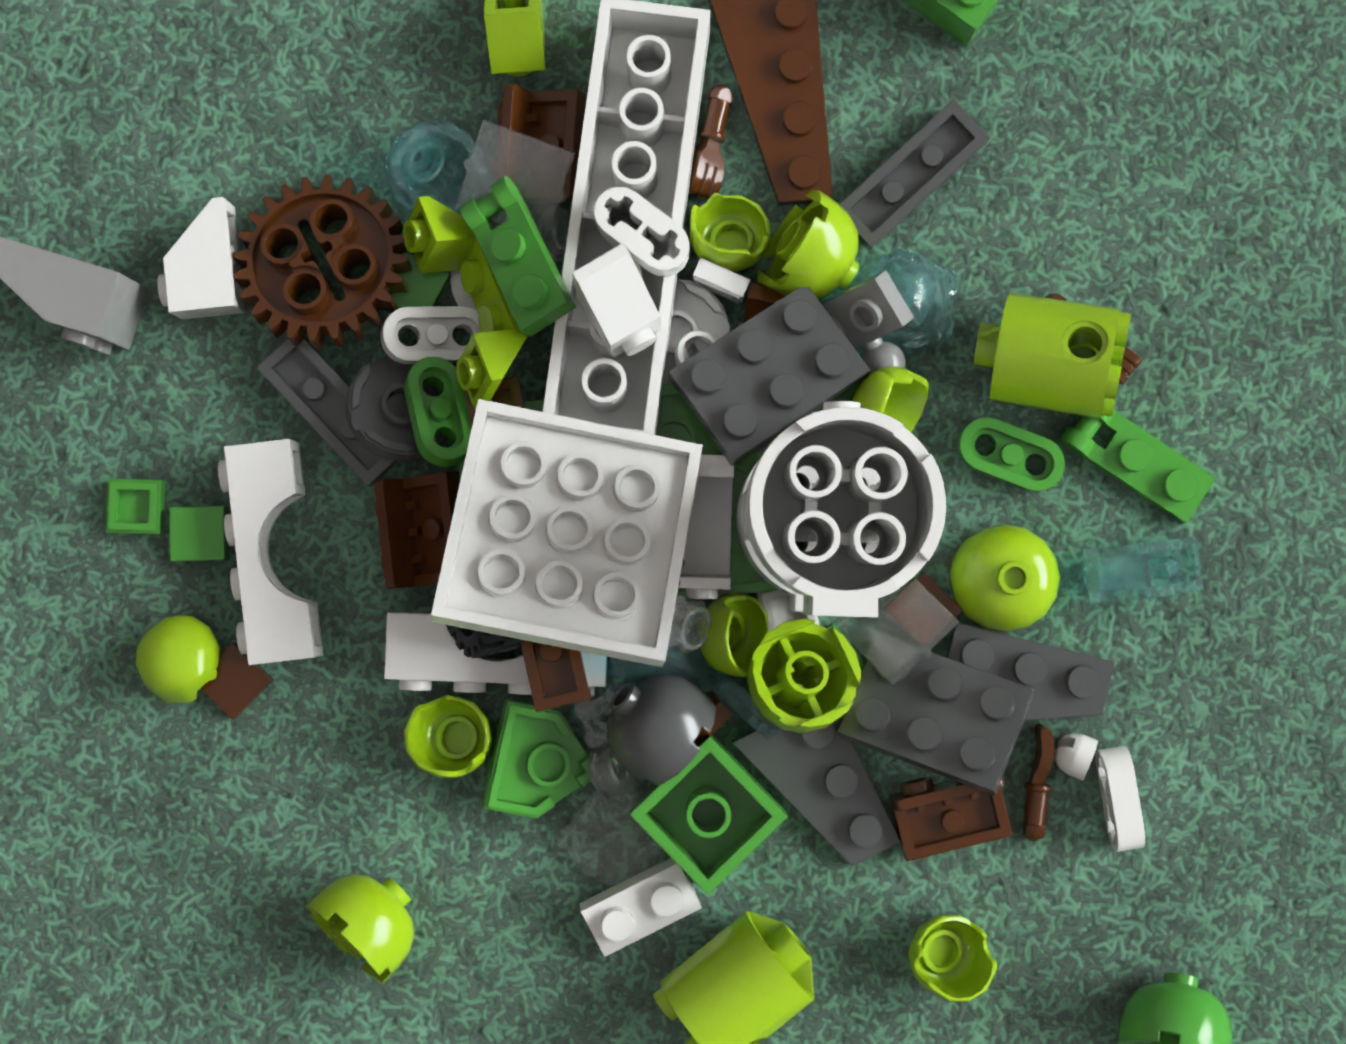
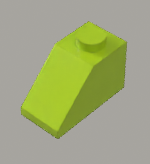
[484,0,546,76]

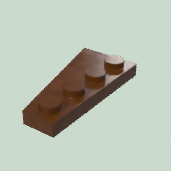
[708,0,833,206]

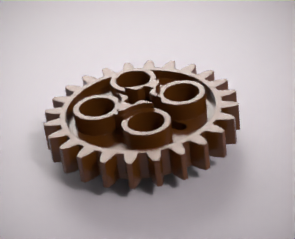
[232,175,412,349]

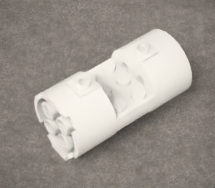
[736,401,946,617]

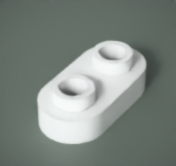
[380,306,481,364]

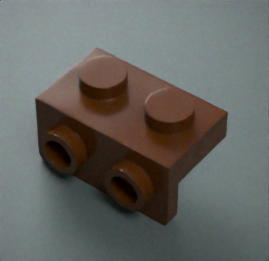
[493,84,586,203]
[374,471,460,589]
[889,777,1013,861]

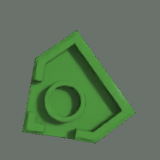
[481,699,601,819]

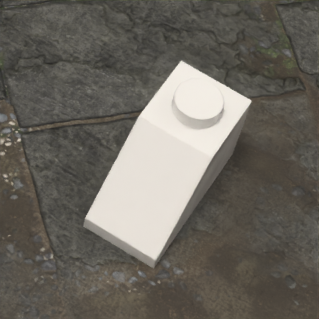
[157,197,246,320]
[572,243,661,357]

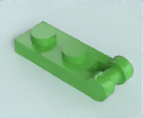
[459,175,576,337]
[1059,409,1216,524]

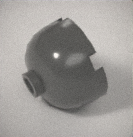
[607,673,716,786]

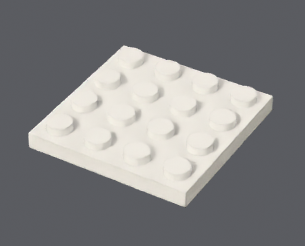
[431,399,703,667]

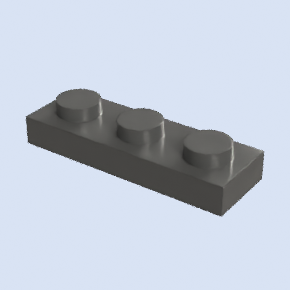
[839,99,990,251]
[256,338,398,487]

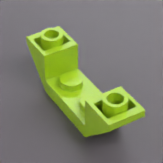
[403,196,528,411]

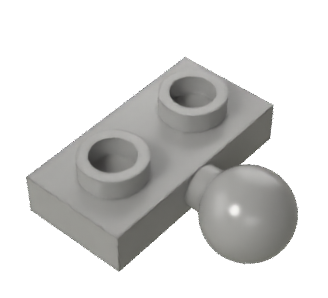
[821,270,914,374]

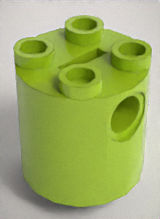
[974,292,1131,419]
[653,910,815,1044]

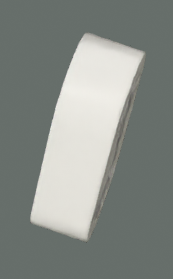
[594,186,690,277]
[1095,745,1145,852]

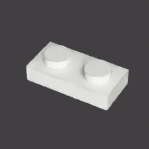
[579,858,702,957]

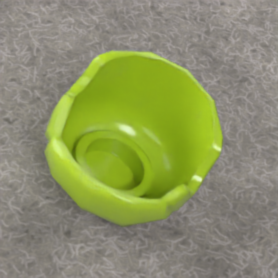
[689,193,771,272]
[852,366,929,433]
[698,592,768,677]
[136,615,221,703]
[403,695,493,779]
[908,914,997,1002]

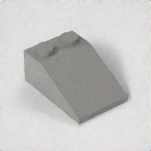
[0,237,149,355]

